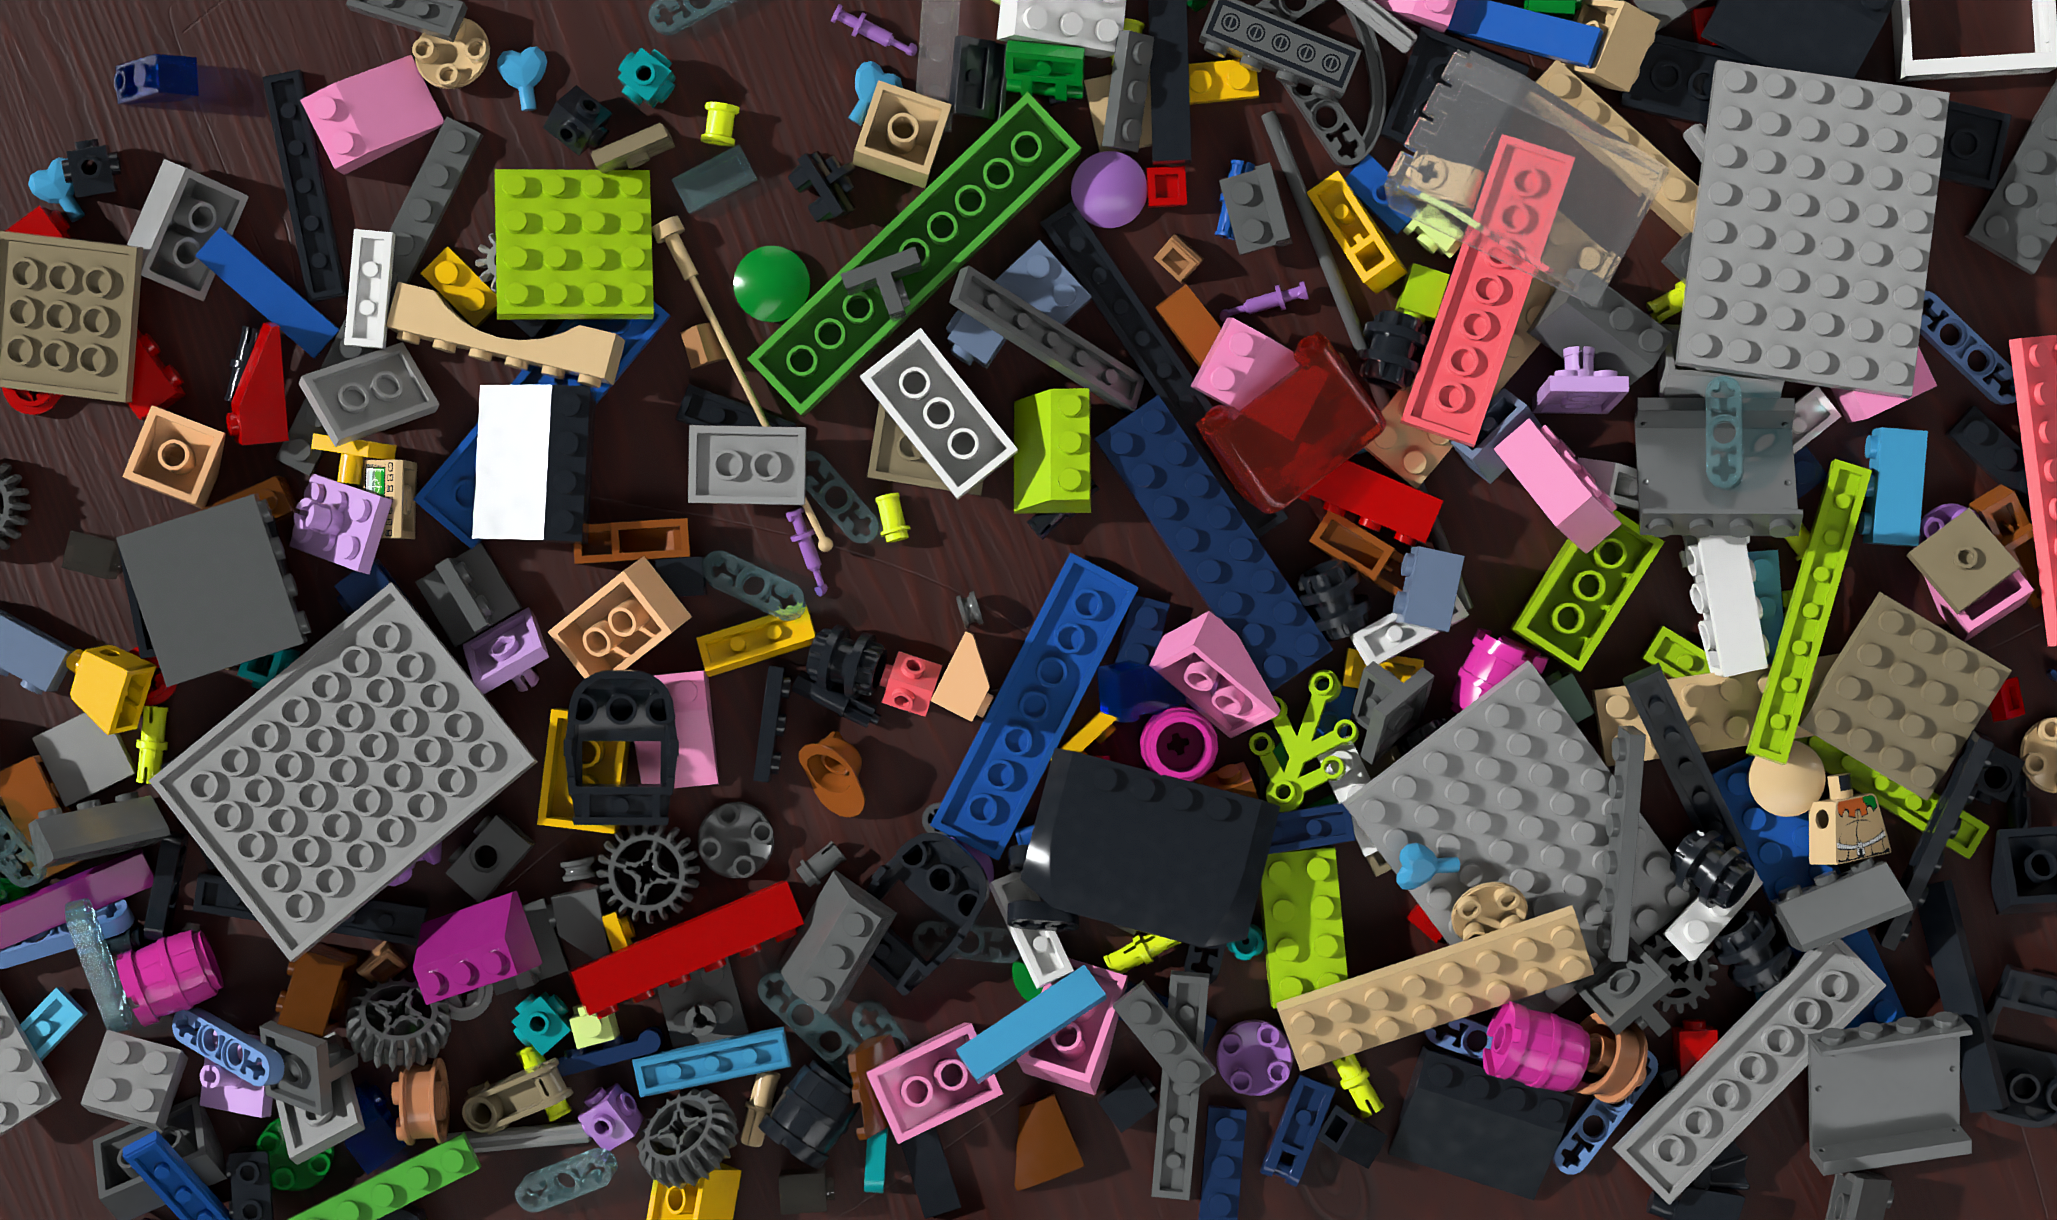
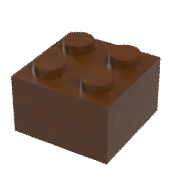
[276,942,360,1037]

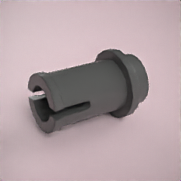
[796,840,847,887]

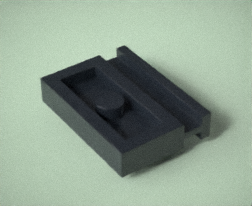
[949,35,1007,122]

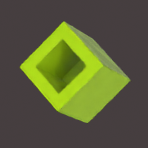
[1395,263,1450,323]

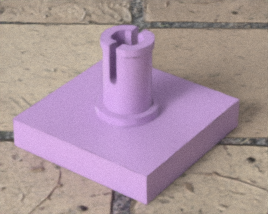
[463,607,549,694]
[200,1030,273,1118]

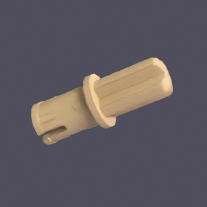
[740,1071,781,1147]

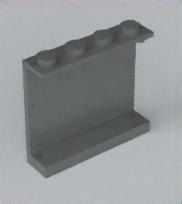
[1635,398,1803,538]
[116,494,311,687]
[1808,1011,1972,1176]

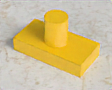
[311,433,397,485]

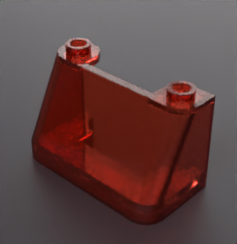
[1195,331,1386,514]

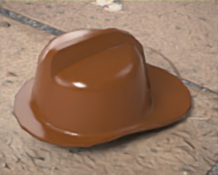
[799,731,865,818]

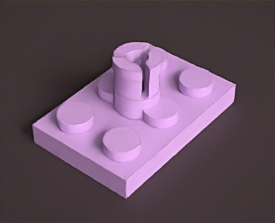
[1532,346,1629,414]
[289,473,392,574]

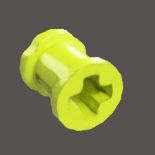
[701,102,740,146]

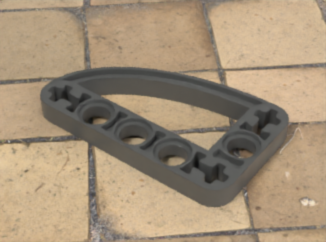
[1254,0,1386,168]

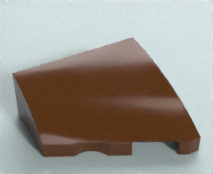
[847,1034,899,1141]
[1015,1091,1085,1191]

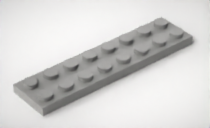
[1612,938,1886,1205]

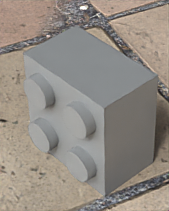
[81,1030,188,1132]

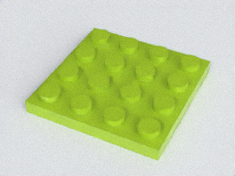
[495,169,654,320]

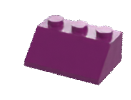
[413,891,543,1005]

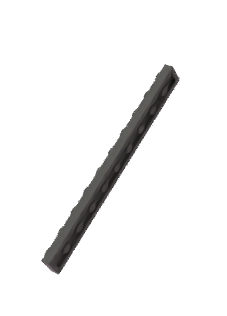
[275,117,483,476]

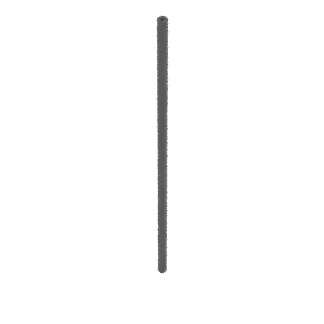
[1261,110,1474,610]

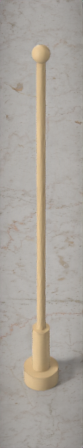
[651,216,833,552]

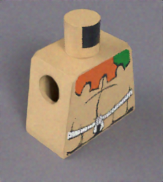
[1809,773,1891,865]

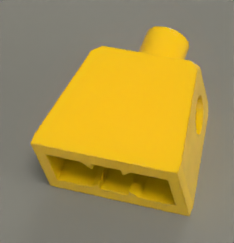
[66,645,156,735]

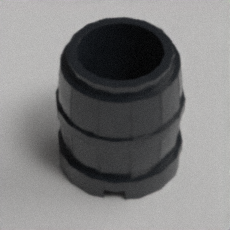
[758,1060,861,1169]

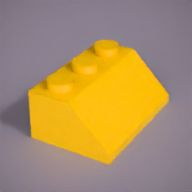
[646,1162,741,1220]

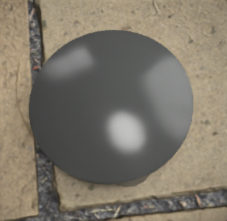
[698,802,775,878]

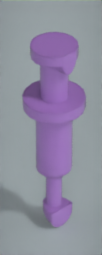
[831,4,918,56]
[1219,281,1309,322]
[785,507,828,597]

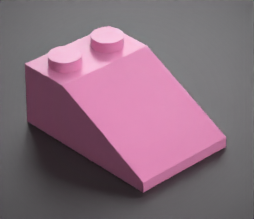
[300,55,445,175]
[1190,318,1329,441]
[1147,611,1280,739]
[634,670,719,788]
[1017,958,1128,1095]
[866,1022,1003,1144]

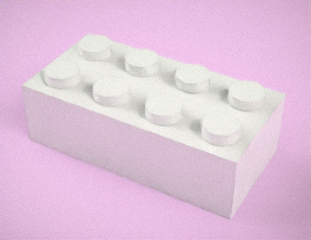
[860,328,1018,500]

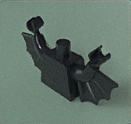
[1646,1140,1750,1220]

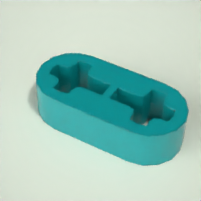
[864,1127,888,1193]

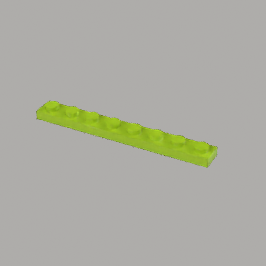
[1746,459,1872,765]

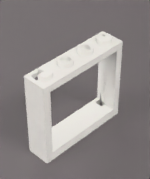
[1891,0,2057,82]

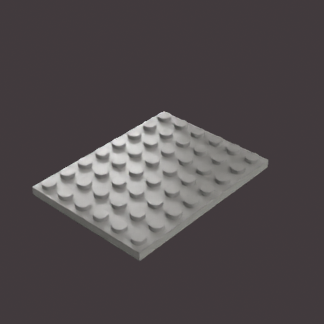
[1675,60,1950,399]
[149,582,538,962]
[1342,660,1698,1013]

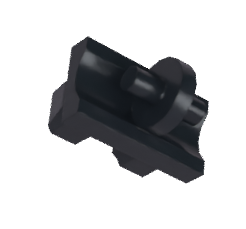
[788,151,856,223]

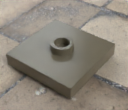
[591,123,676,173]
[1907,507,2021,615]

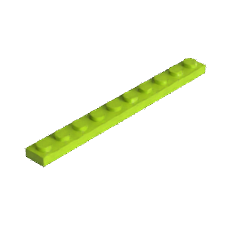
[1641,626,1989,859]

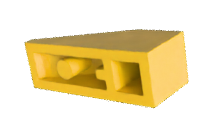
[1306,171,1408,294]

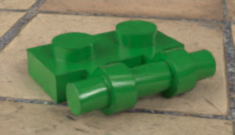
[1006,40,1085,102]

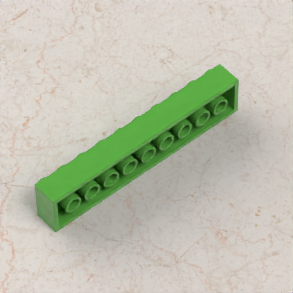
[748,92,1081,418]

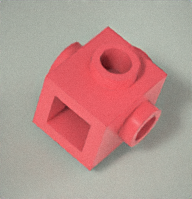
[879,651,943,717]

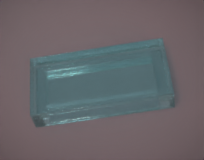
[671,144,758,215]

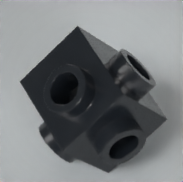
[543,85,613,156]
[62,139,122,198]

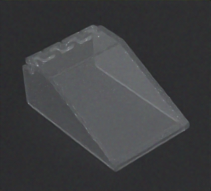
[1384,49,1669,307]

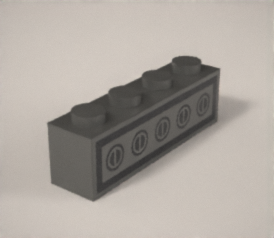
[1198,0,1362,101]

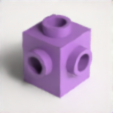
[578,1083,645,1154]

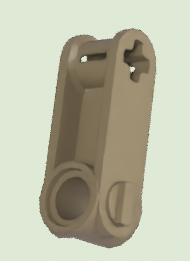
[462,1058,574,1135]

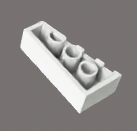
[1679,535,1770,677]

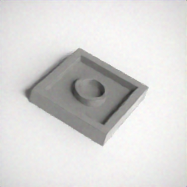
[32,713,138,807]

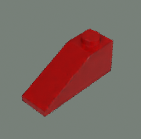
[226,322,289,445]

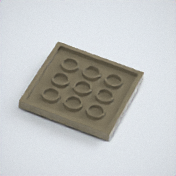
[0,230,143,403]
[1798,592,2012,800]

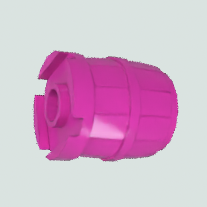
[1450,628,1549,714]
[1140,706,1218,782]
[116,930,224,1027]
[1483,1001,1591,1092]

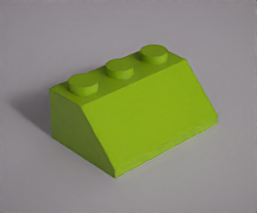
[1014,388,1091,514]

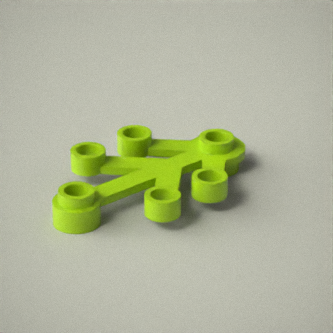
[1249,670,1359,812]

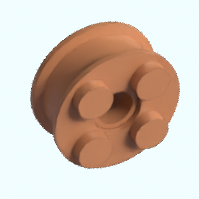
[1573,1013,1648,1104]
[392,1058,450,1145]

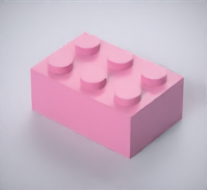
[1494,419,1622,554]

